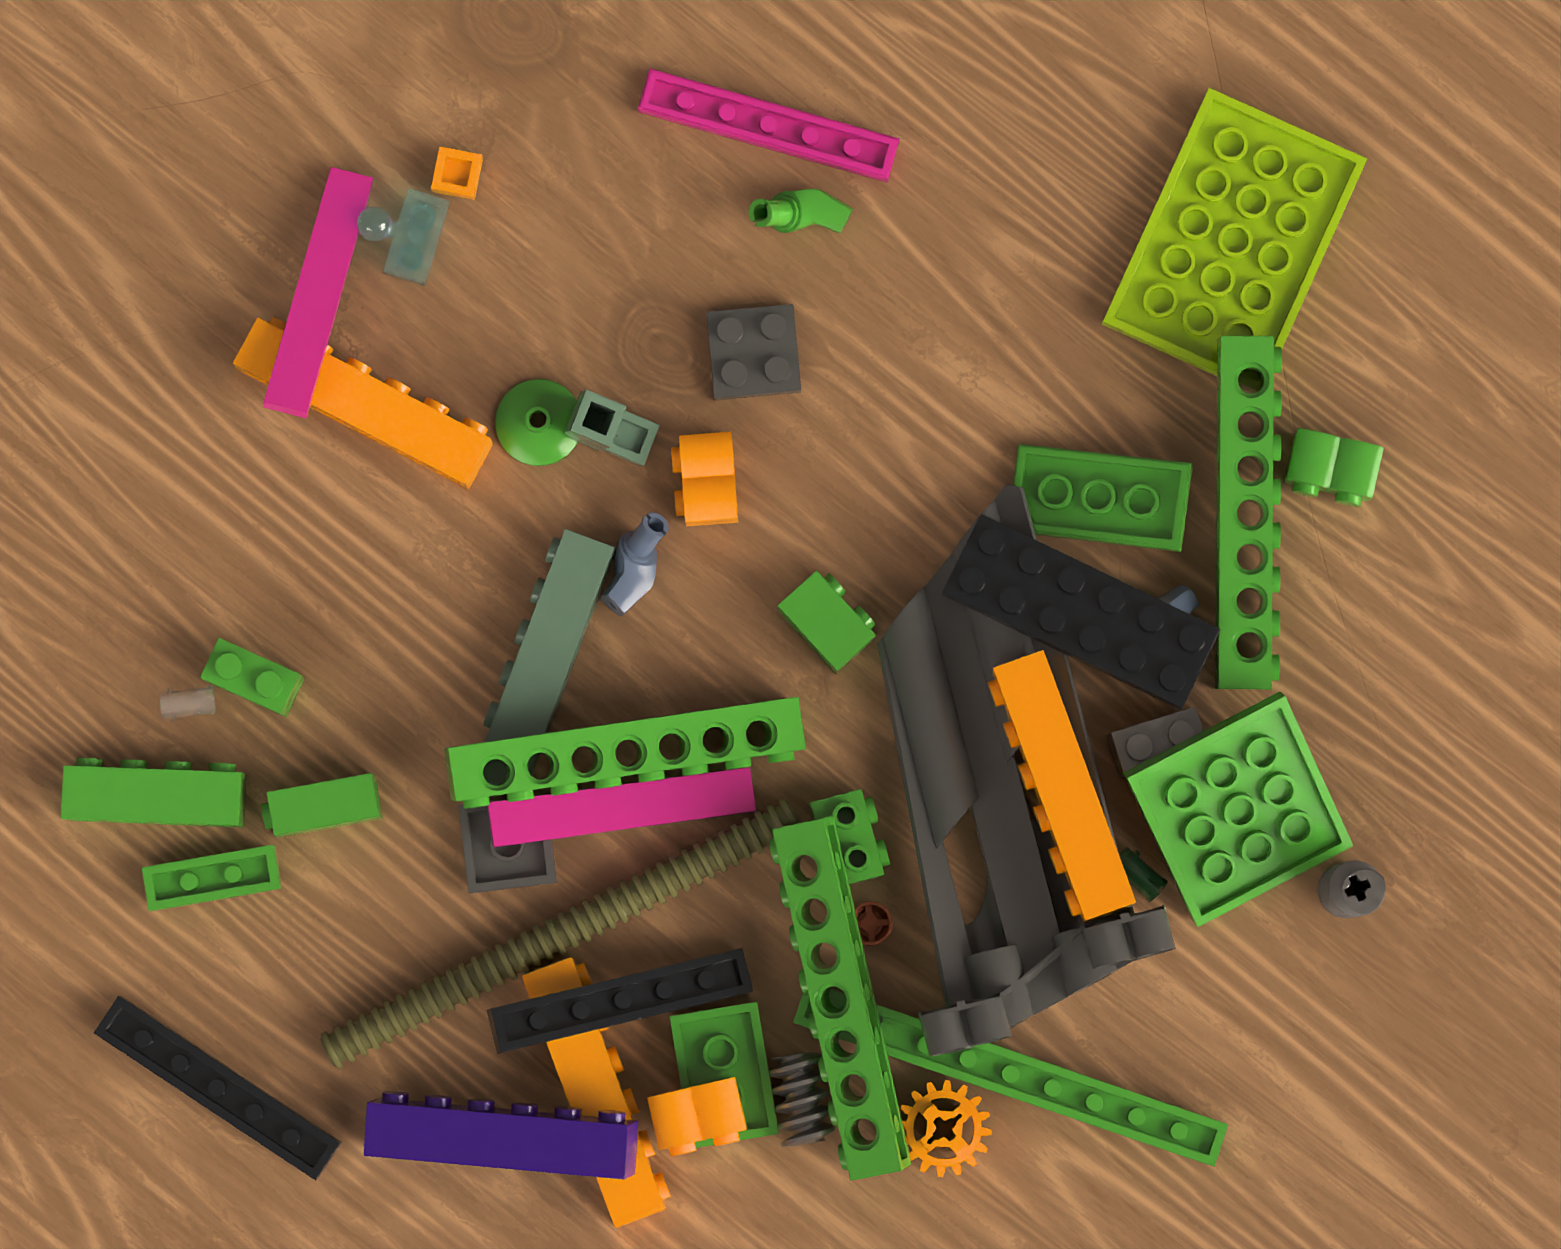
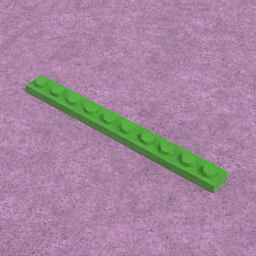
[793,989,1228,1167]

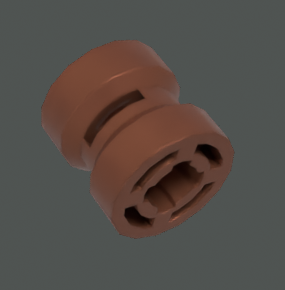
[855,901,893,946]

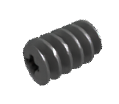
[1318,860,1386,919]
[769,1052,836,1147]

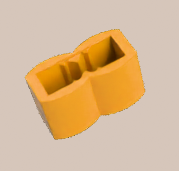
[671,432,739,527]
[647,1077,747,1157]

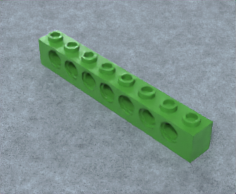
[1215,336,1282,690]
[444,697,806,809]
[770,815,912,1181]

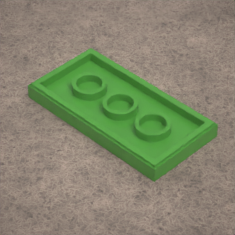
[1013,444,1193,552]

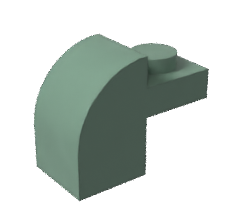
[565,390,660,466]

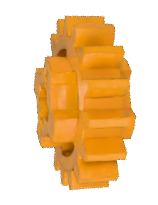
[900,1080,992,1177]

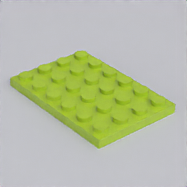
[1102,88,1367,393]

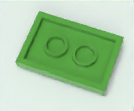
[669,1002,779,1148]

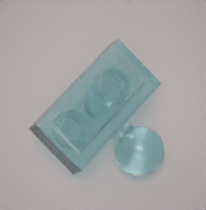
[357,188,450,286]

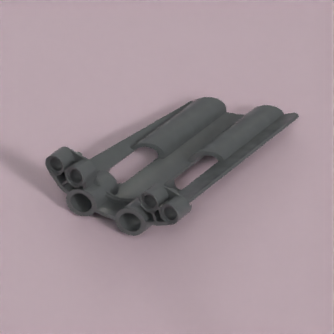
[877,484,1176,1057]

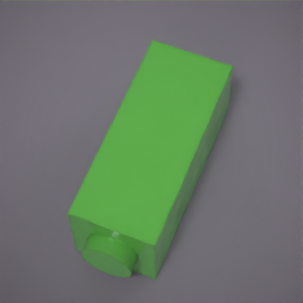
[261,773,383,838]

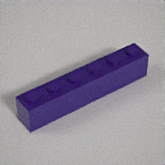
[364,1091,638,1180]

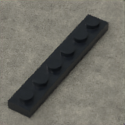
[486,948,753,1054]
[94,996,342,1181]

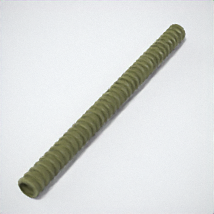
[320,798,799,1069]

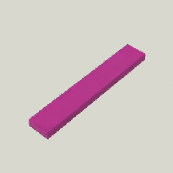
[638,68,900,183]
[263,167,373,418]
[487,767,756,847]

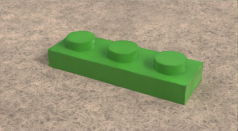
[142,845,282,912]

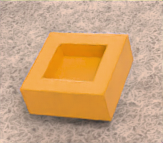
[431,146,483,200]

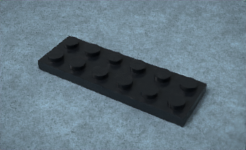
[942,514,1221,710]

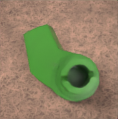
[749,189,854,234]

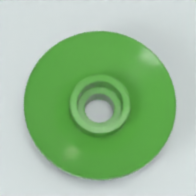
[495,379,578,466]

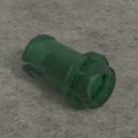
[1119,847,1168,902]

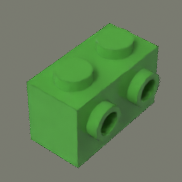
[809,789,890,885]

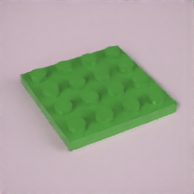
[1123,692,1353,927]

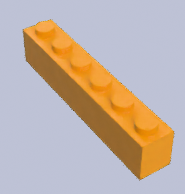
[233,317,493,490]
[987,650,1136,924]
[522,957,671,1228]

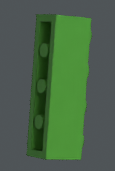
[61,758,247,828]

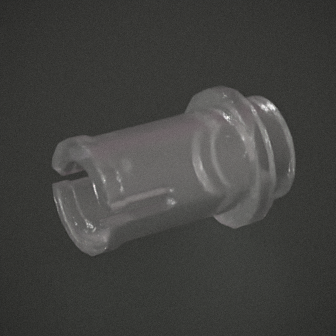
[159,686,216,723]

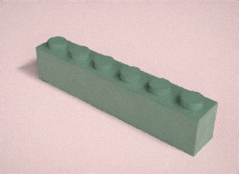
[477,529,615,786]

